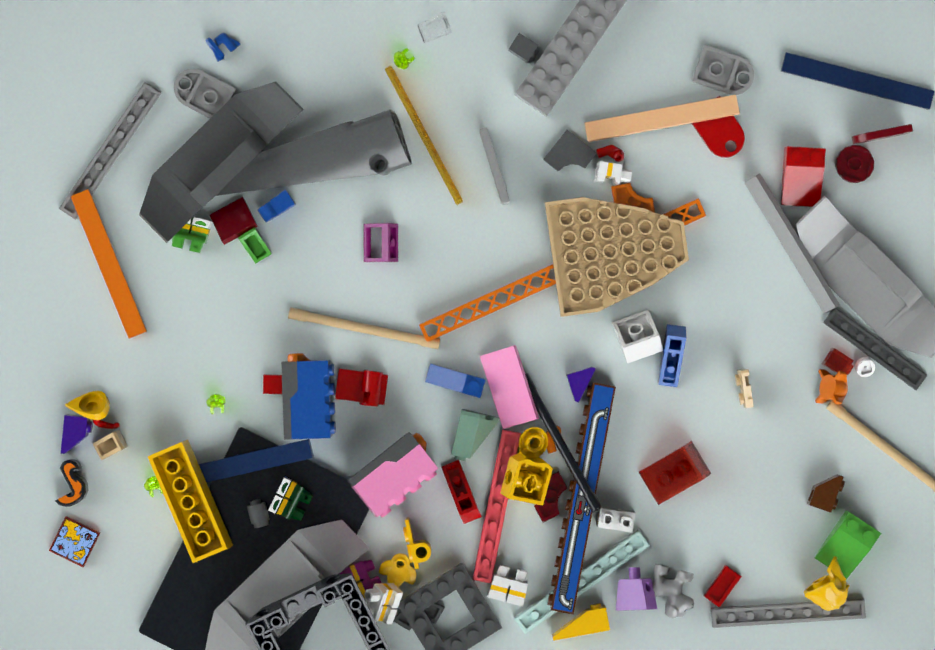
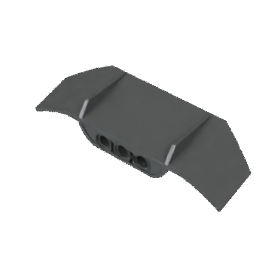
[139,81,304,243]

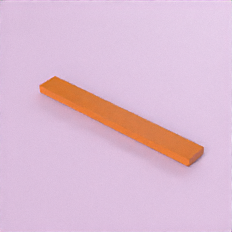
[70,189,147,338]

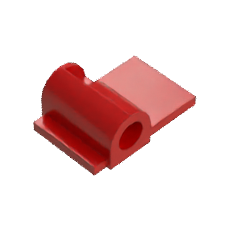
[335,368,388,407]

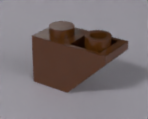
[807,474,845,513]

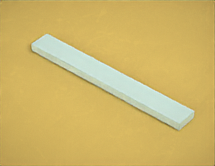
[514,530,650,634]

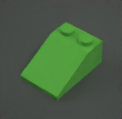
[814,510,881,579]

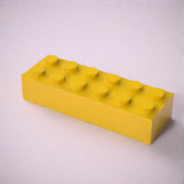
[147,439,233,563]

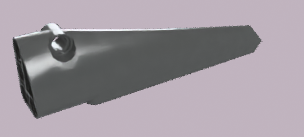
[216,109,412,196]

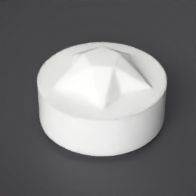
[855,357,875,377]

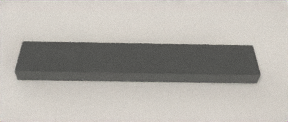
[823,308,927,390]

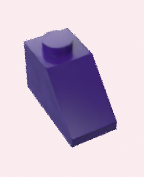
[60,414,93,454]

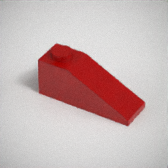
[441,460,482,524]

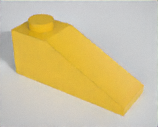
[552,603,610,641]

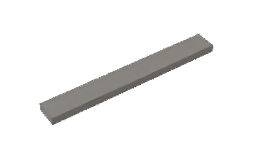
[59,82,161,220]
[744,173,840,313]
[711,599,866,628]

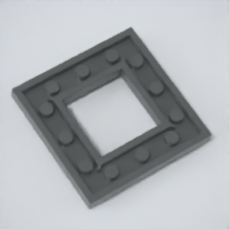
[399,563,502,650]

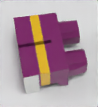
[340,560,382,599]

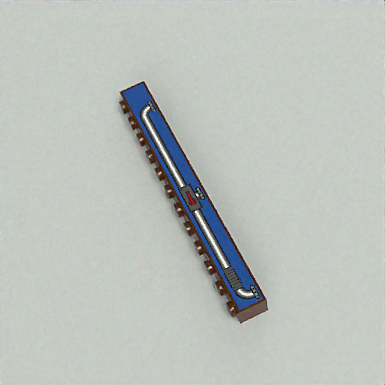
[547,382,616,614]

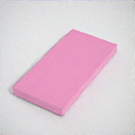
[480,345,539,429]

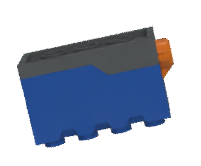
[281,353,336,440]

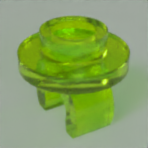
[394,48,415,70]
[206,394,226,414]
[144,476,163,497]

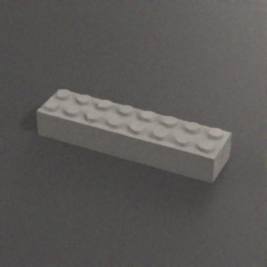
[515,0,627,117]

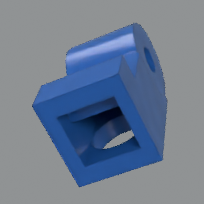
[257,190,296,223]

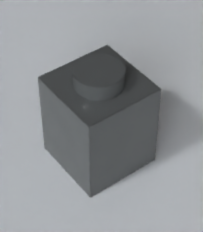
[508,33,539,63]

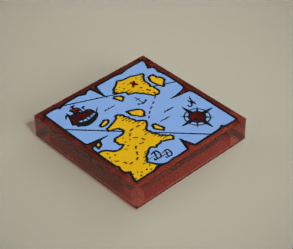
[49,516,101,567]

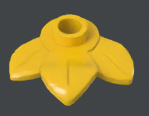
[379,553,416,587]

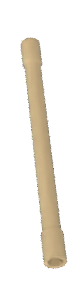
[288,307,440,349]
[826,400,935,492]

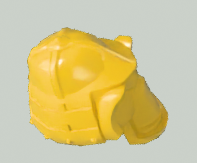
[804,556,850,611]

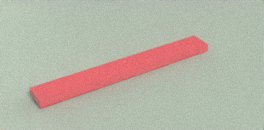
[473,429,521,583]

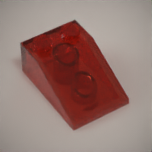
[639,441,711,505]

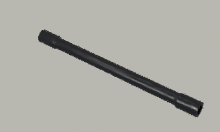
[525,373,602,513]

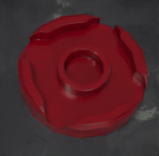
[835,145,874,183]

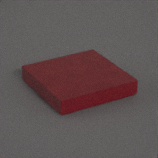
[210,197,258,245]

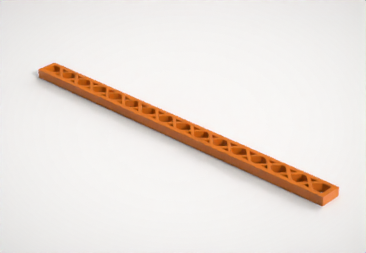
[419,198,706,342]

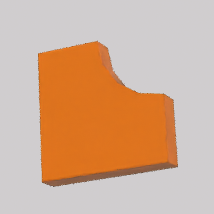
[611,183,655,212]

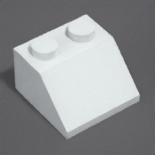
[612,310,664,363]

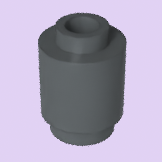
[247,499,270,528]

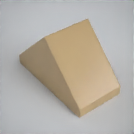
[93,430,128,460]

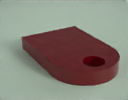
[852,124,913,144]

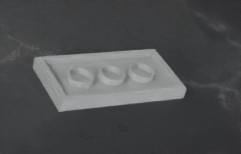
[480,127,510,205]

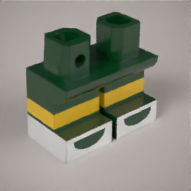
[268,476,313,521]

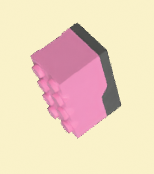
[347,432,439,517]

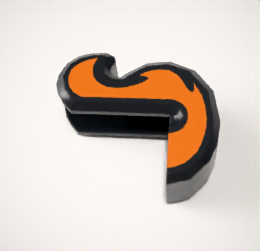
[55,459,89,507]

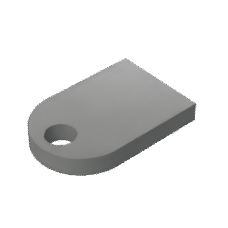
[692,45,754,95]
[174,69,237,118]

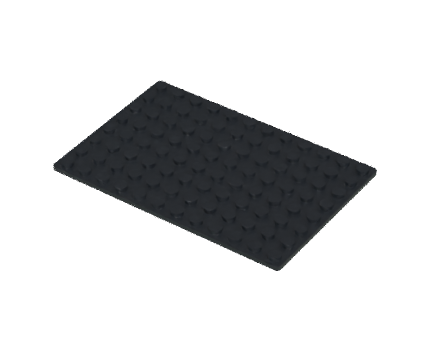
[139,427,369,650]

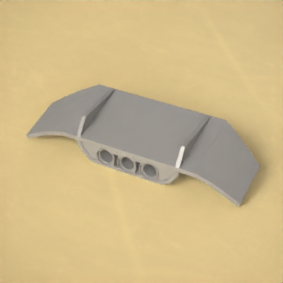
[795,196,935,358]
[205,520,369,650]

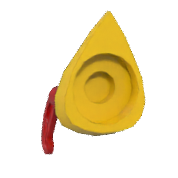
[65,391,120,429]

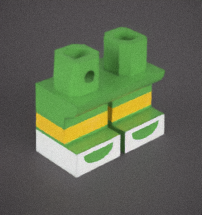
[172,217,212,253]

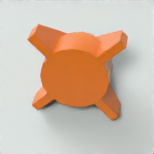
[815,369,848,405]

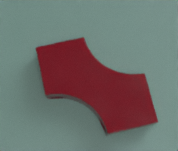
[534,471,567,523]

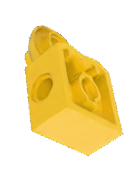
[500,427,553,505]

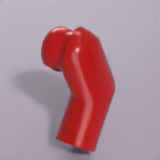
[596,145,624,162]

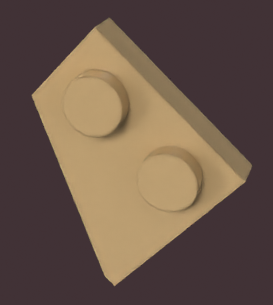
[735,369,754,408]

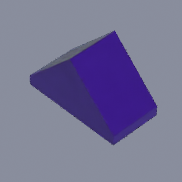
[566,367,596,403]

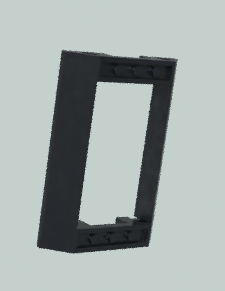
[245,573,390,650]

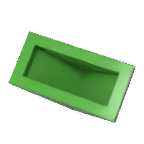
[238,228,272,264]

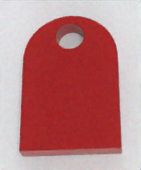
[691,96,745,158]

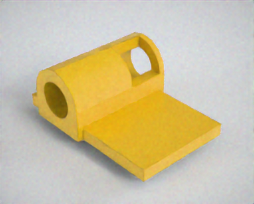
[403,517,431,569]

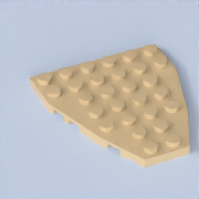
[545,197,689,317]

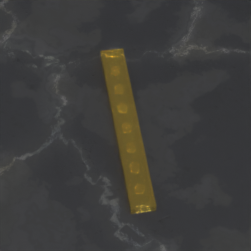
[385,66,463,206]

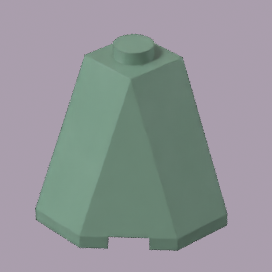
[451,409,499,461]

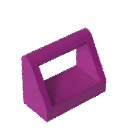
[364,223,398,262]

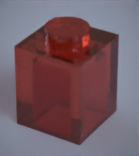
[822,348,854,375]

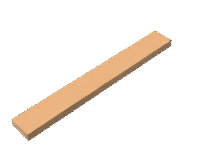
[585,95,740,142]

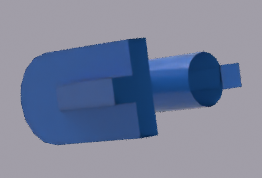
[205,33,241,62]

